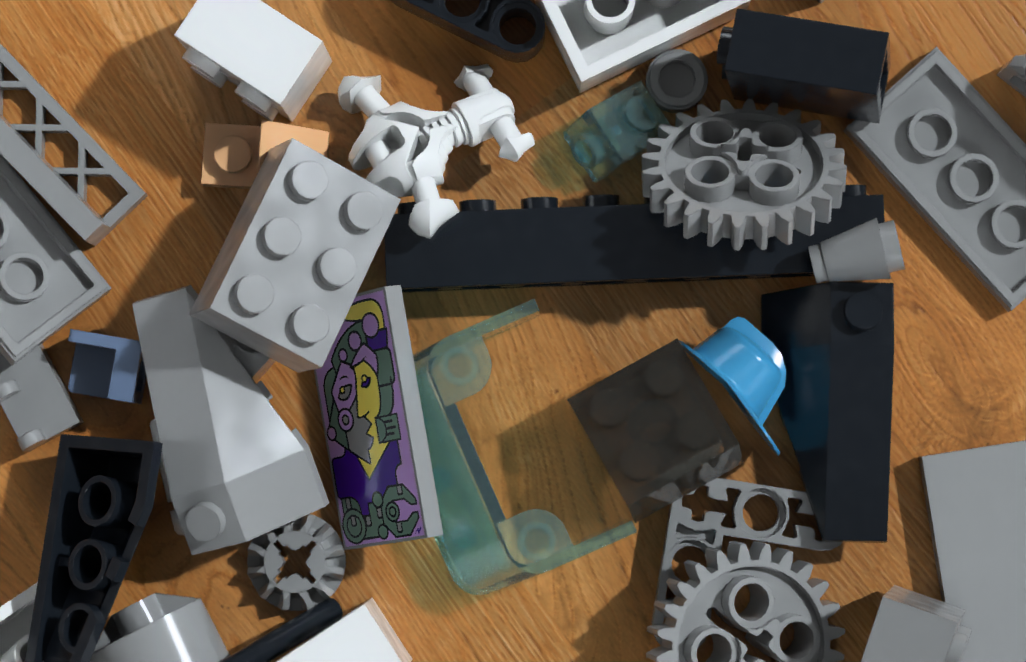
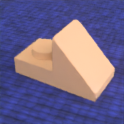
[201,120,330,189]

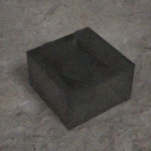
[567,339,744,523]

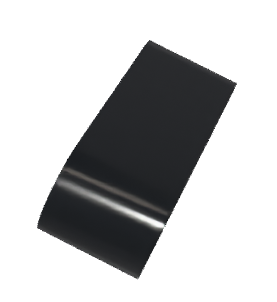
[390,0,545,63]

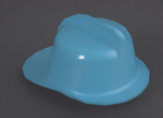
[678,317,786,456]

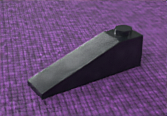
[761,282,894,543]
[25,434,163,662]

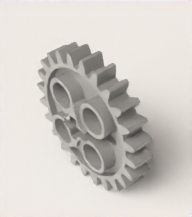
[642,99,847,251]
[646,541,845,662]

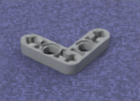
[652,475,843,649]

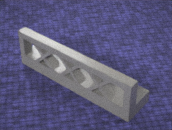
[0,43,148,246]

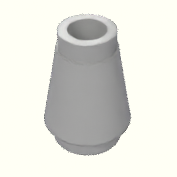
[808,218,905,283]

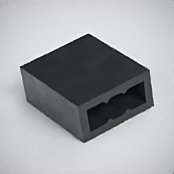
[717,8,891,124]

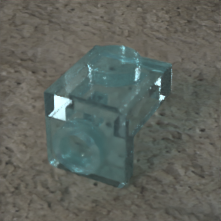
[563,80,670,183]

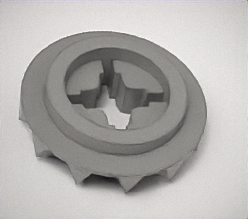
[247,514,346,611]

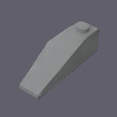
[132,285,329,555]

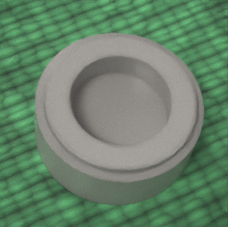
[645,49,708,113]

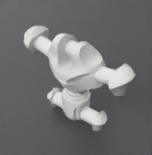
[338,64,535,239]

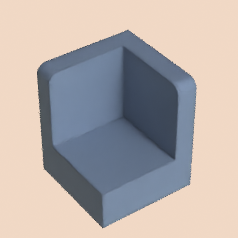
[68,329,146,405]

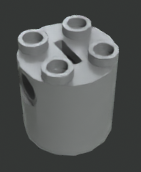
[90,593,230,662]

